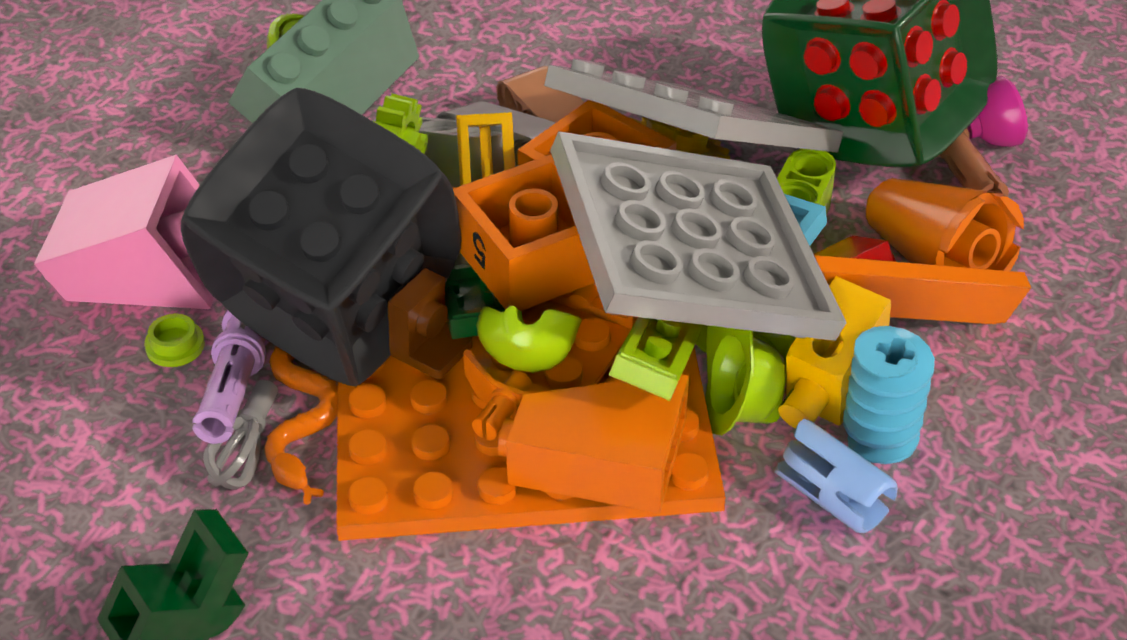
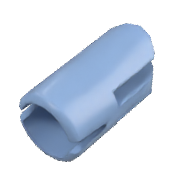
[774,419,898,533]

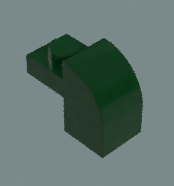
[97,509,249,640]

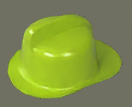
[705,325,786,436]

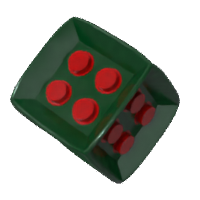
[762,0,998,168]

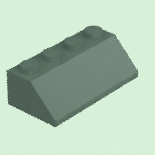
[228,0,419,123]

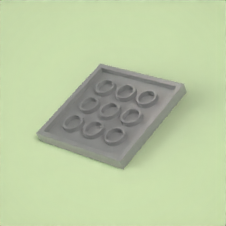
[544,58,843,152]
[550,131,847,341]

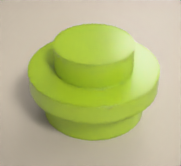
[144,313,205,367]

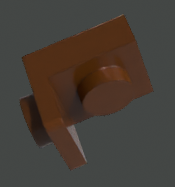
[388,268,472,379]

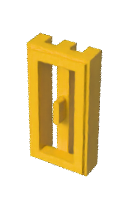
[456,112,515,186]

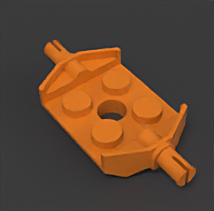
[463,283,636,440]

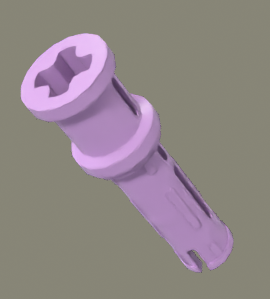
[192,310,269,444]

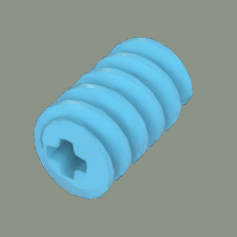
[843,326,935,464]

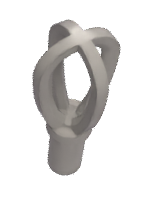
[203,380,278,490]

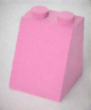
[34,155,215,309]

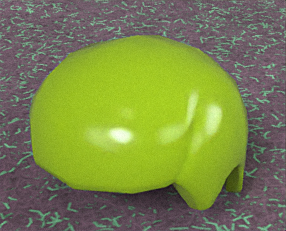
[476,306,581,372]

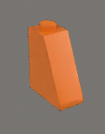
[498,374,689,513]

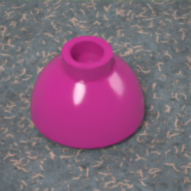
[967,76,1028,147]

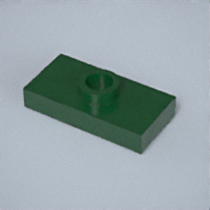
[445,264,505,339]

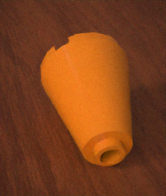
[866,178,1024,271]

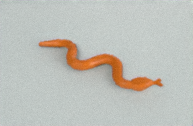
[264,346,338,505]

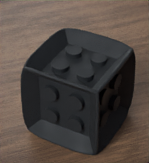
[181,87,461,387]

